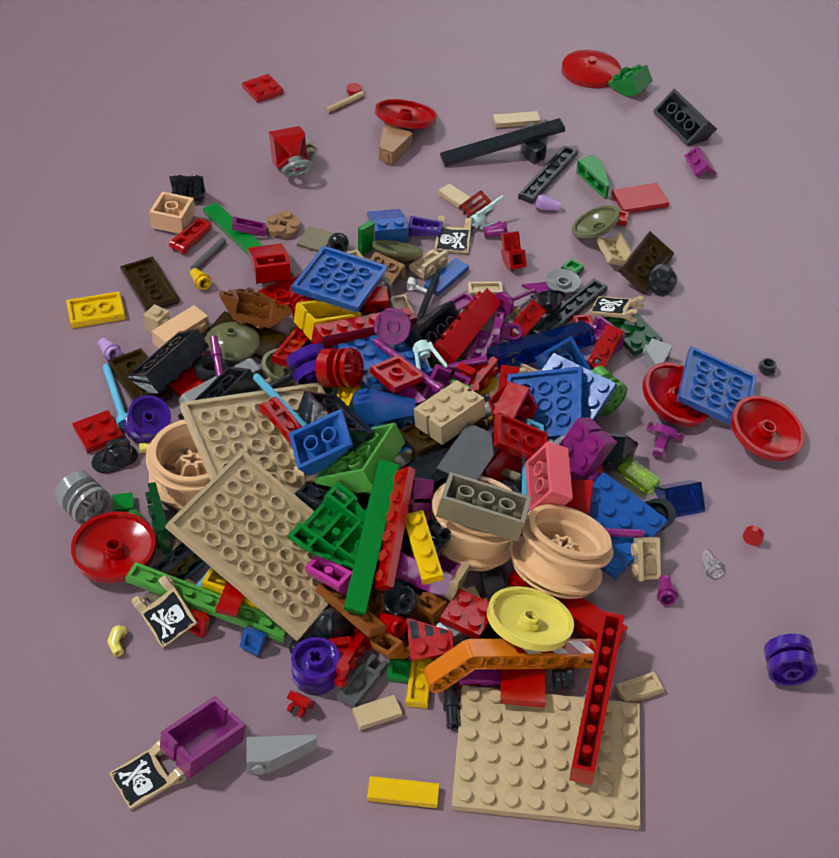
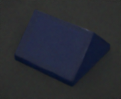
[654,480,705,517]

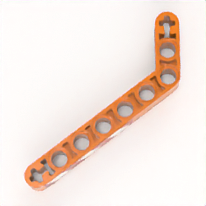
[424,639,596,693]

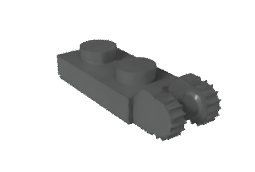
[336,654,389,708]

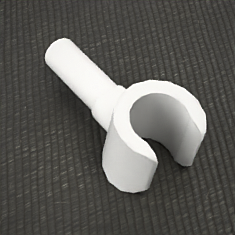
[406,277,427,293]

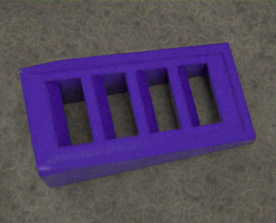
[408,216,443,236]

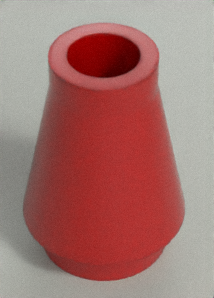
[376,612,407,637]

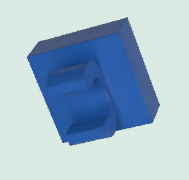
[239,626,267,656]

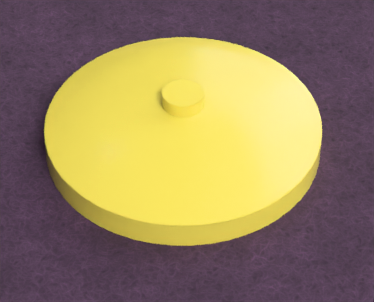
[487,587,574,651]

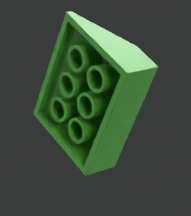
[314,423,406,493]

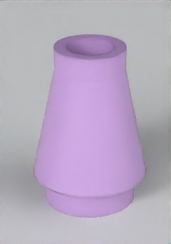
[535,194,560,211]
[98,338,121,360]

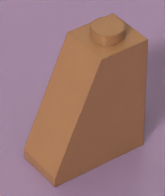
[379,123,413,165]

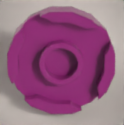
[374,308,411,345]
[491,312,523,348]
[646,422,685,458]

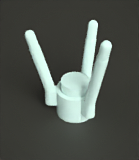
[469,195,504,230]
[412,340,448,370]

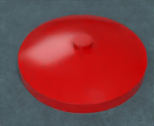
[561,50,621,88]
[375,99,437,129]
[642,362,709,427]
[731,396,805,461]
[71,512,156,583]

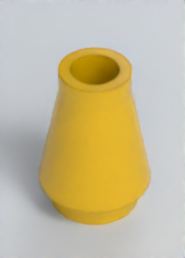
[190,268,211,290]

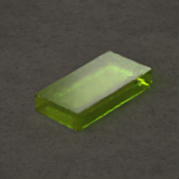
[618,457,661,494]

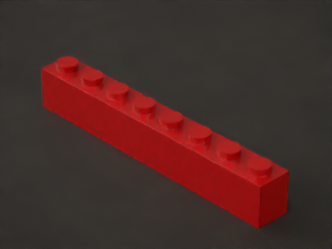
[569,611,624,785]

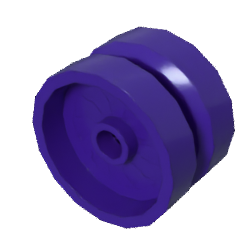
[286,343,325,385]
[124,395,171,444]
[763,634,818,686]
[291,637,340,695]

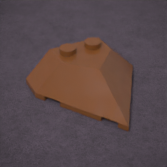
[219,287,292,329]
[367,592,447,659]

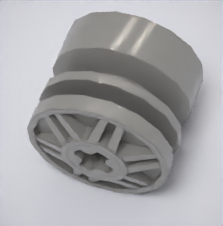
[54,470,110,524]

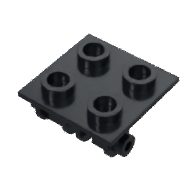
[169,175,206,200]

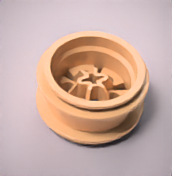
[146,420,210,511]
[431,476,522,571]
[510,504,613,599]

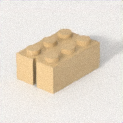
[414,381,485,445]

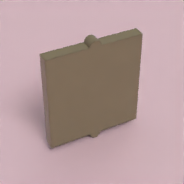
[297,226,334,252]

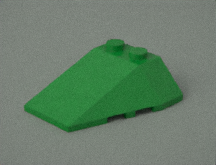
[287,482,383,569]

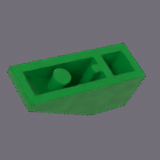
[576,155,609,199]

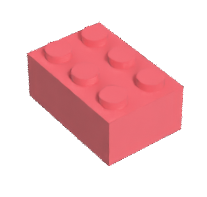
[525,441,573,512]

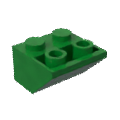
[608,64,653,96]

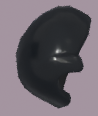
[382,584,418,617]

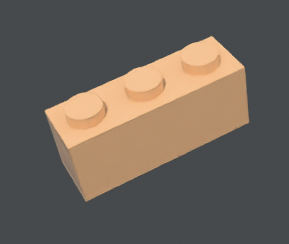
[152,305,209,348]

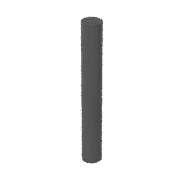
[190,237,226,270]

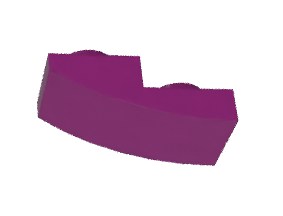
[458,669,500,687]

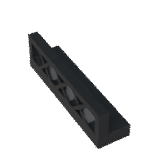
[153,542,206,580]

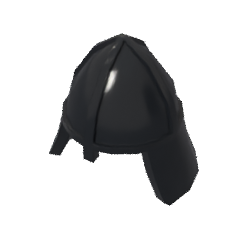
[309,608,353,640]

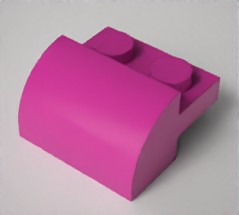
[305,555,352,594]

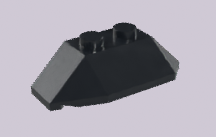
[590,432,638,471]

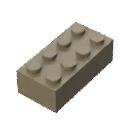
[436,472,531,542]

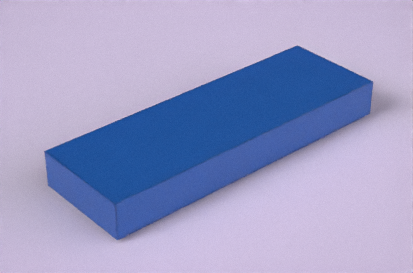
[424,258,469,296]

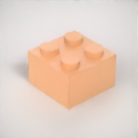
[149,192,195,234]

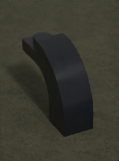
[520,119,548,165]

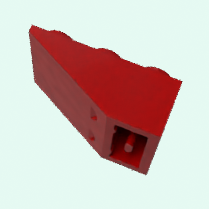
[248,243,291,284]

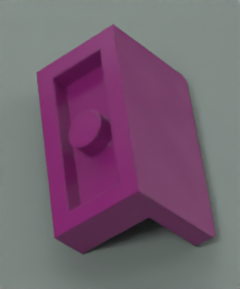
[684,145,717,178]

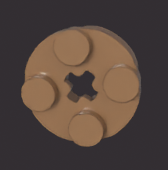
[266,210,300,239]

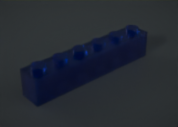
[487,320,594,373]

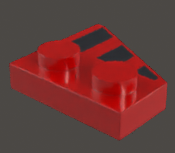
[406,619,455,662]

